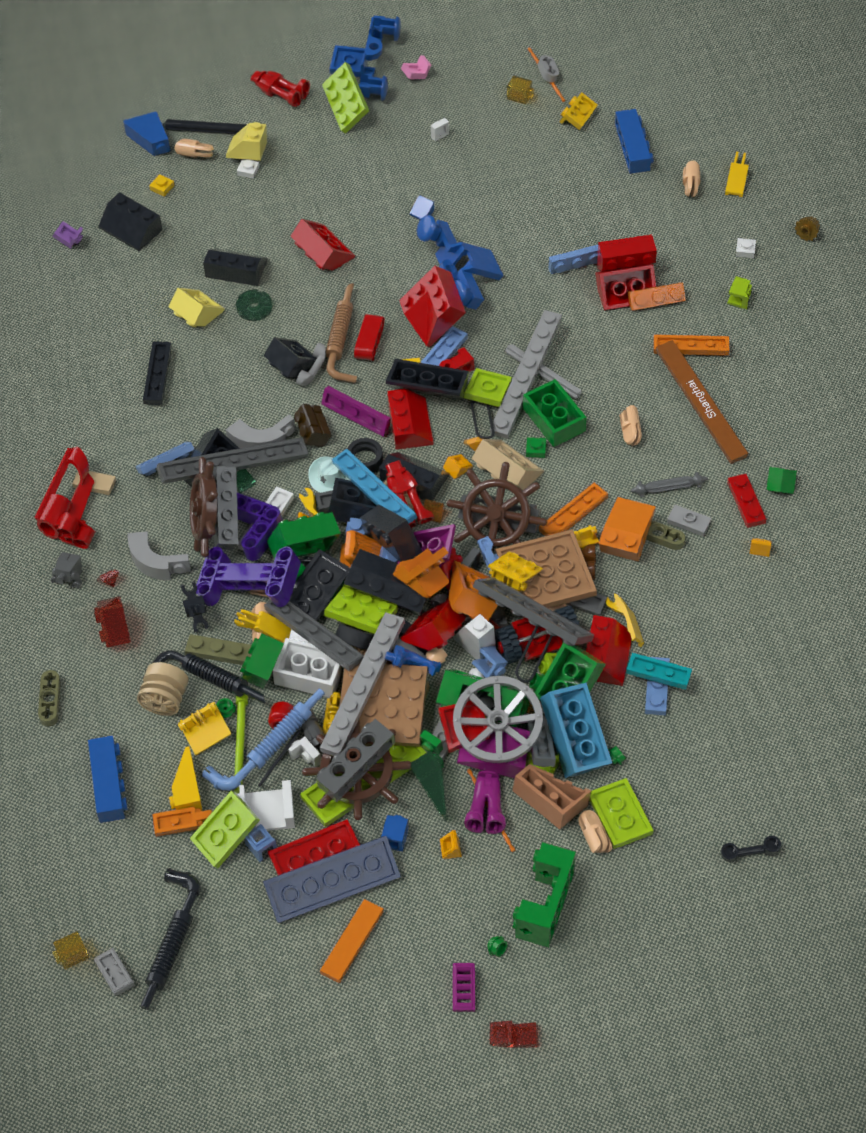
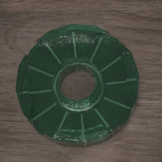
[235,289,273,321]

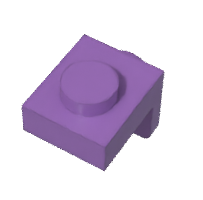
[52,221,83,249]

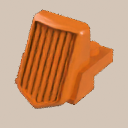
[340,530,382,567]
[393,547,449,598]

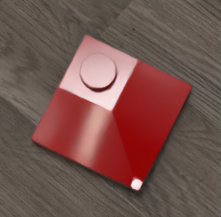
[438,701,490,753]

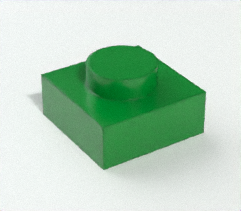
[526,437,546,458]
[420,730,443,755]

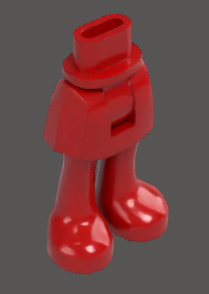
[250,70,310,107]
[385,460,435,529]

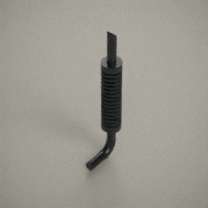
[145,650,266,705]

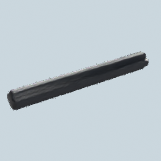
[165,119,247,134]

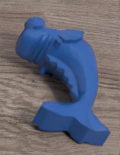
[384,645,441,676]

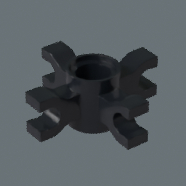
[180,581,209,632]

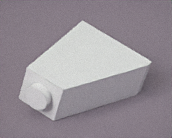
[453,614,495,660]

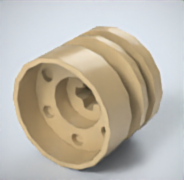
[137,662,189,716]

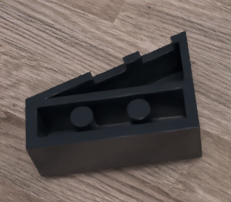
[360,505,423,562]

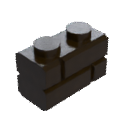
[294,404,332,447]

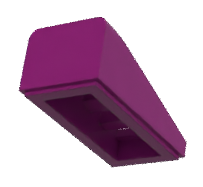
[453,963,475,1012]

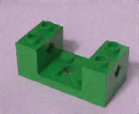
[436,669,530,727]
[512,842,576,948]

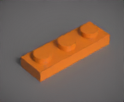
[628,282,686,311]

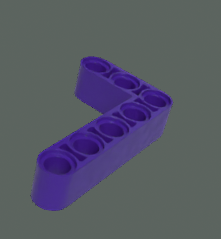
[237,493,283,561]

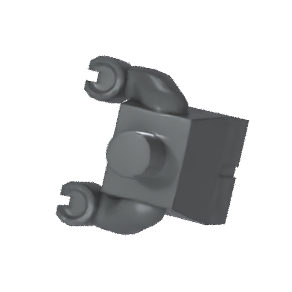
[51,552,82,588]

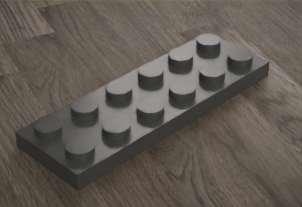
[473,577,595,646]

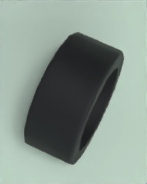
[347,438,383,473]
[336,623,375,650]

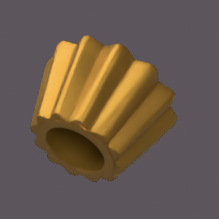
[795,216,820,241]

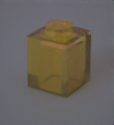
[507,75,534,105]
[52,931,89,970]

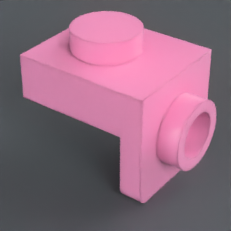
[401,55,431,80]

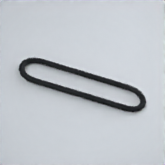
[471,401,495,439]
[515,626,553,683]
[258,730,301,787]

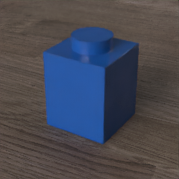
[381,815,409,852]

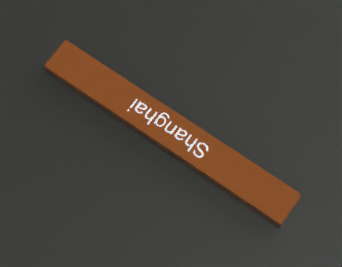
[656,340,748,464]

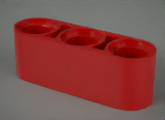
[354,314,385,361]

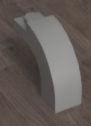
[226,415,295,448]
[128,531,191,580]

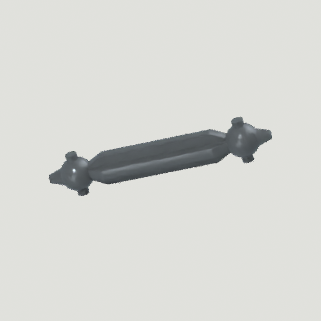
[631,472,708,497]

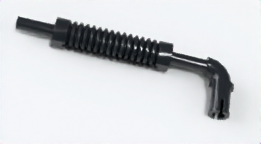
[140,868,201,1010]

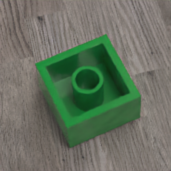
[240,633,284,689]

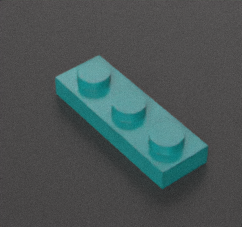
[626,652,692,690]

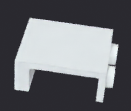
[238,780,295,831]

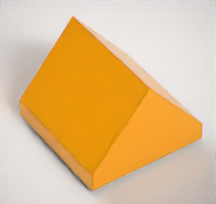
[749,538,772,557]
[440,830,462,859]

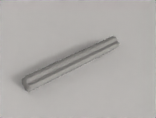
[505,344,582,399]

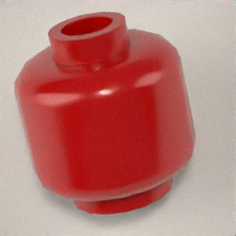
[268,701,294,729]

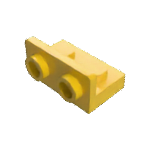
[559,92,598,130]

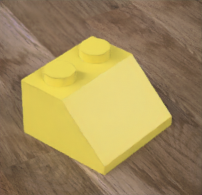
[226,122,267,161]
[168,288,225,327]

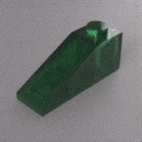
[411,750,448,821]

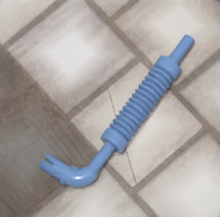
[202,688,325,791]

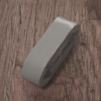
[538,55,559,83]

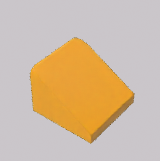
[443,454,473,479]

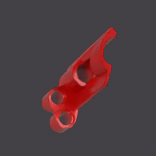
[34,447,96,549]

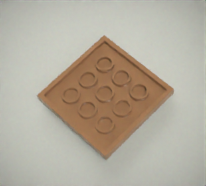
[496,529,597,608]
[340,663,428,747]

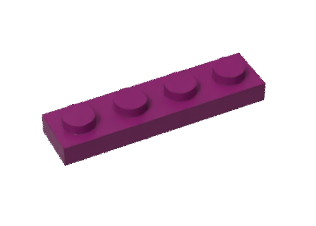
[321,386,391,437]

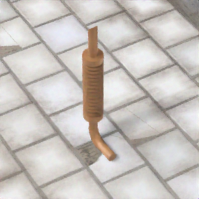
[326,283,357,383]

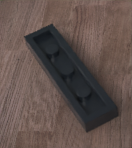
[143,341,172,405]

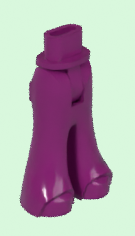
[464,770,506,834]

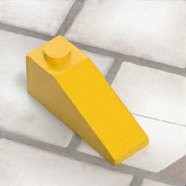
[169,746,203,811]

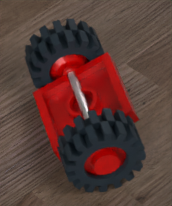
[494,605,580,665]

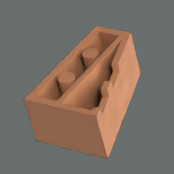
[512,764,591,829]

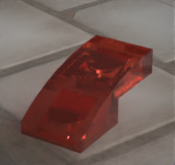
[490,1021,538,1048]

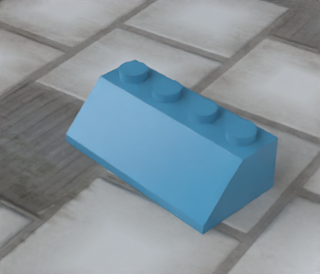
[540,683,612,778]

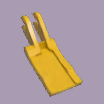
[725,151,749,198]
[299,488,318,517]
[606,593,644,648]
[234,609,291,643]

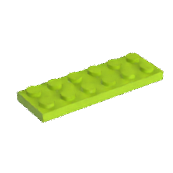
[300,745,428,828]

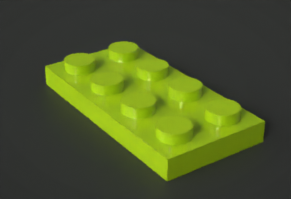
[322,62,369,134]

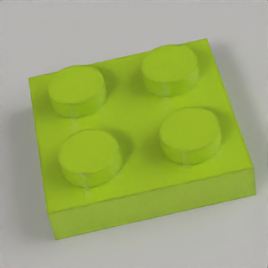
[464,368,512,407]

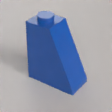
[123,111,170,156]

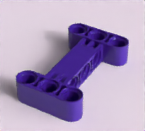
[196,547,301,607]

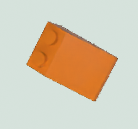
[599,497,656,562]
[449,561,498,621]

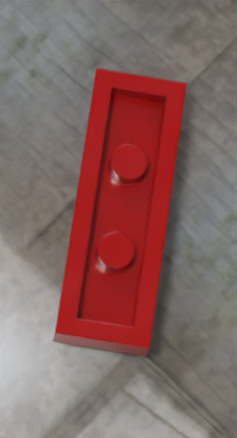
[727,474,766,528]

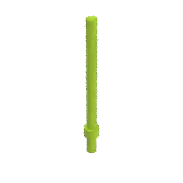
[234,694,248,794]

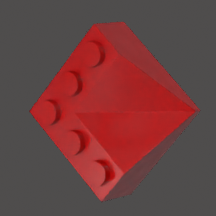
[399,265,466,348]

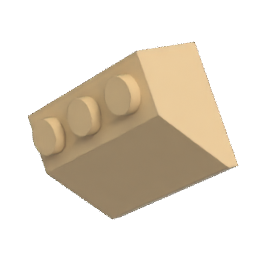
[472,439,544,490]

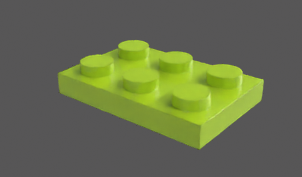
[324,586,398,634]
[589,778,654,849]
[190,791,260,868]

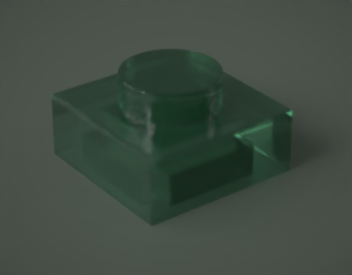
[236,469,256,493]

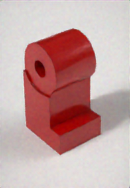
[439,347,475,372]

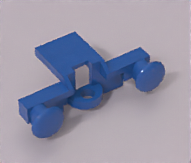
[329,15,401,101]
[417,215,503,310]

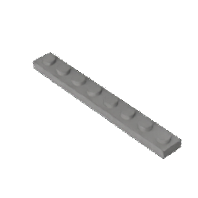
[489,310,562,439]
[320,612,405,756]

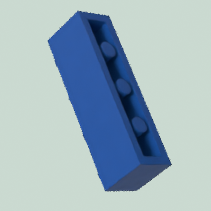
[615,109,653,174]
[88,735,128,823]

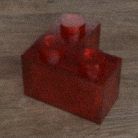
[94,596,131,648]

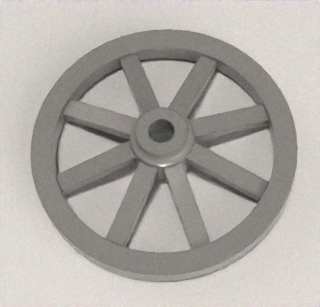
[453,676,543,763]

